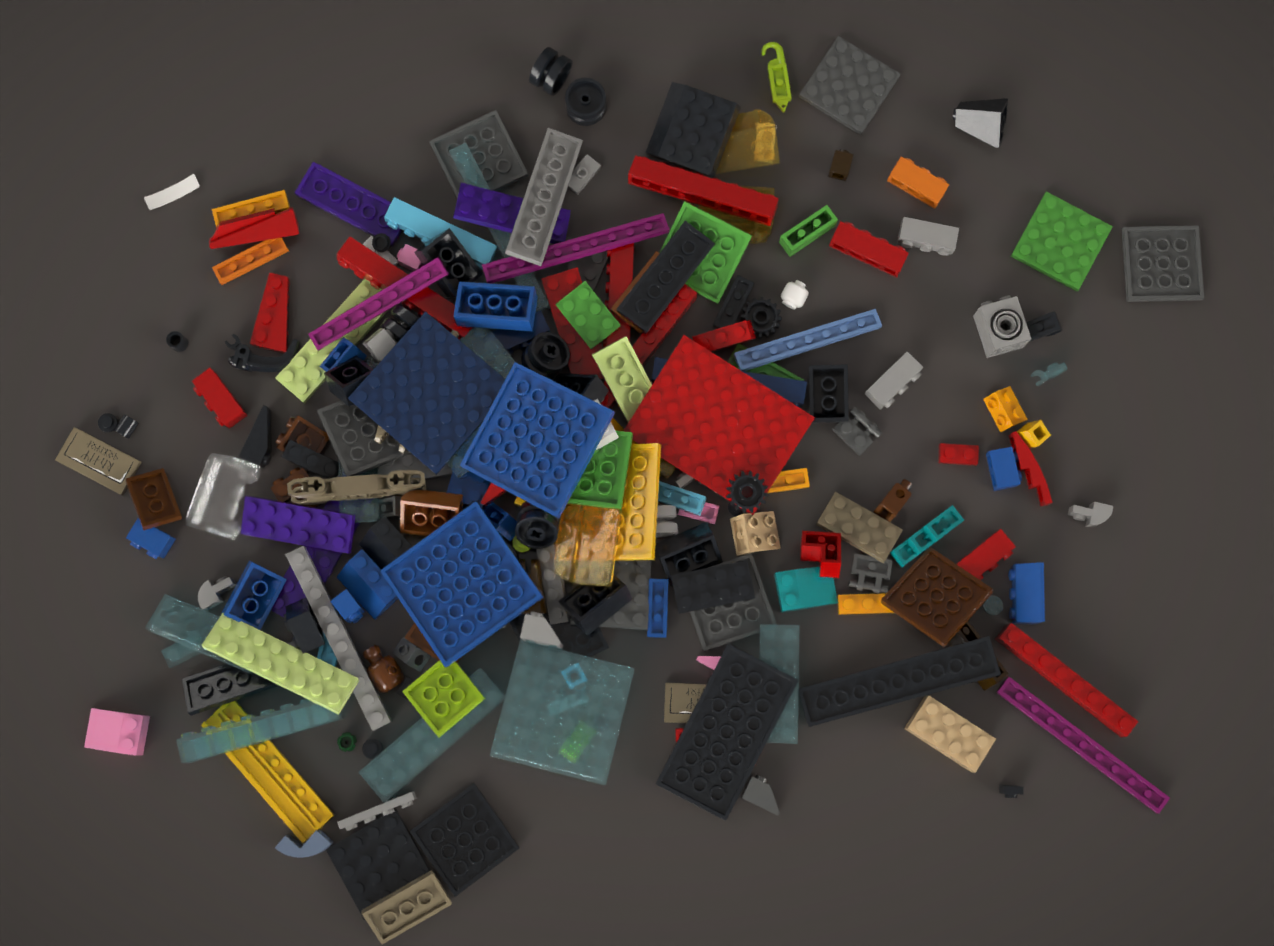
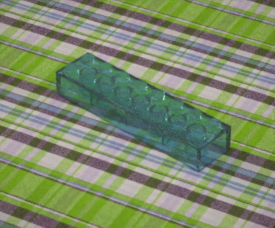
[359,668,507,803]
[176,699,343,764]

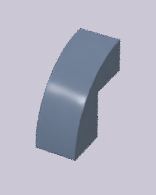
[275,829,334,858]

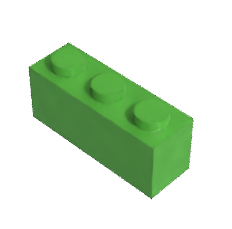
[779,205,838,257]

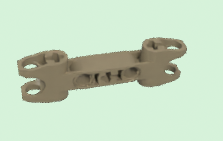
[287,470,427,505]

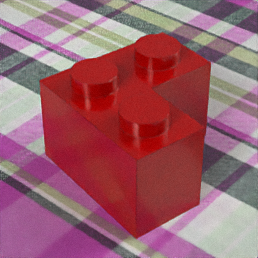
[800,531,841,578]

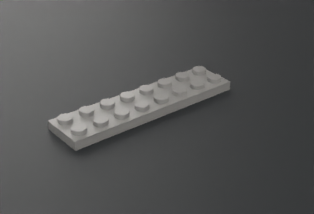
[505,128,583,266]

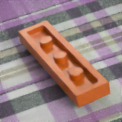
[212,237,289,285]

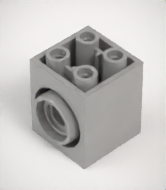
[973,295,1031,358]

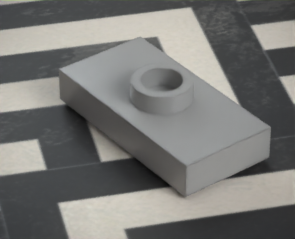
[568,154,601,195]

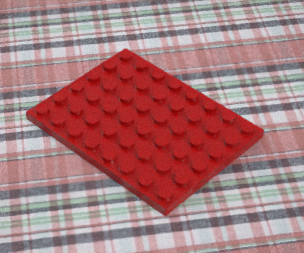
[624,335,815,516]

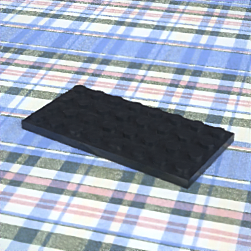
[656,643,799,821]

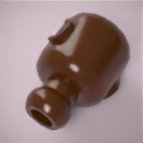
[363,645,404,694]

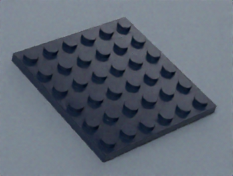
[348,312,505,475]

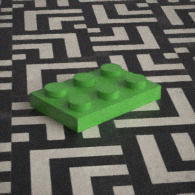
[555,281,621,350]

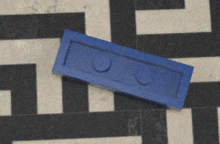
[647,579,668,638]

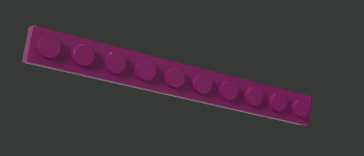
[482,213,669,284]
[996,677,1170,814]

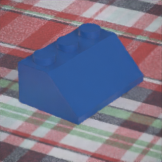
[337,549,399,620]
[222,560,287,630]
[1009,562,1045,624]

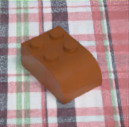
[400,490,463,536]

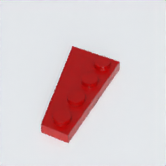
[250,272,289,353]

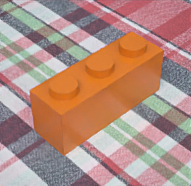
[887,157,949,209]

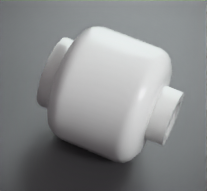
[781,280,809,310]

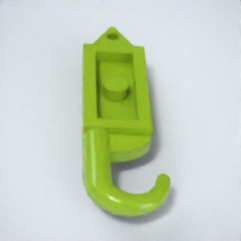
[762,42,792,113]

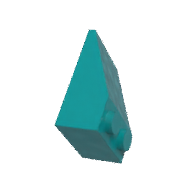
[774,566,838,613]

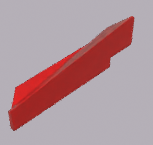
[209,207,299,249]

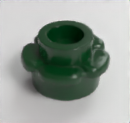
[337,732,357,752]

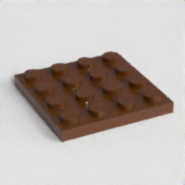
[881,547,993,647]

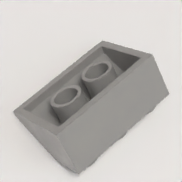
[520,612,563,649]

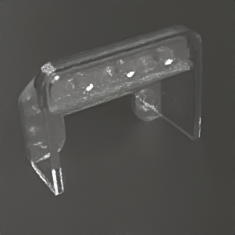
[186,453,260,540]

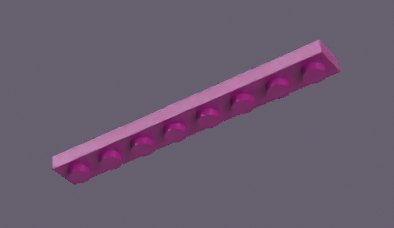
[308,257,448,350]

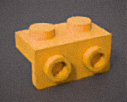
[984,386,1028,432]

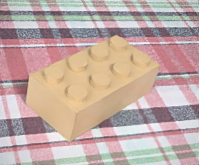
[904,695,996,773]

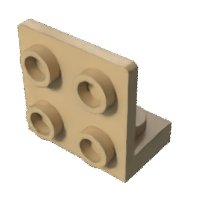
[730,511,781,556]

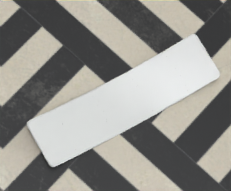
[144,174,200,210]

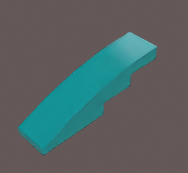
[890,505,964,568]

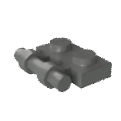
[832,407,882,456]
[849,553,893,594]

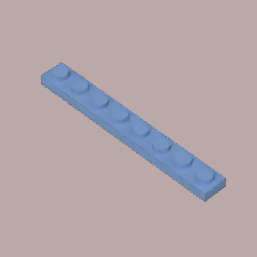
[733,309,882,371]

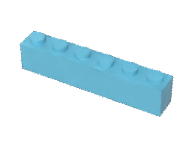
[384,197,497,270]

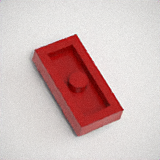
[939,443,979,466]

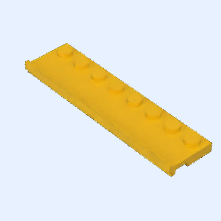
[201,701,335,844]

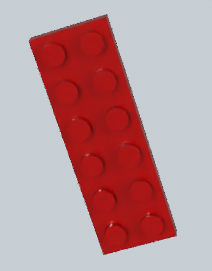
[541,267,604,380]

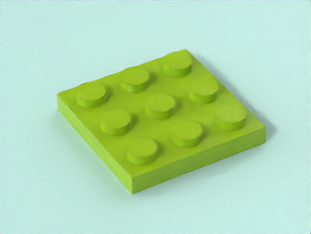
[402,660,485,738]

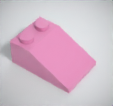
[84,708,150,756]

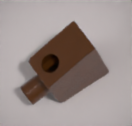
[873,479,913,522]

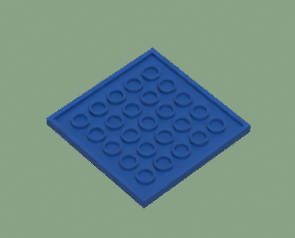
[460,362,615,518]
[380,501,543,668]

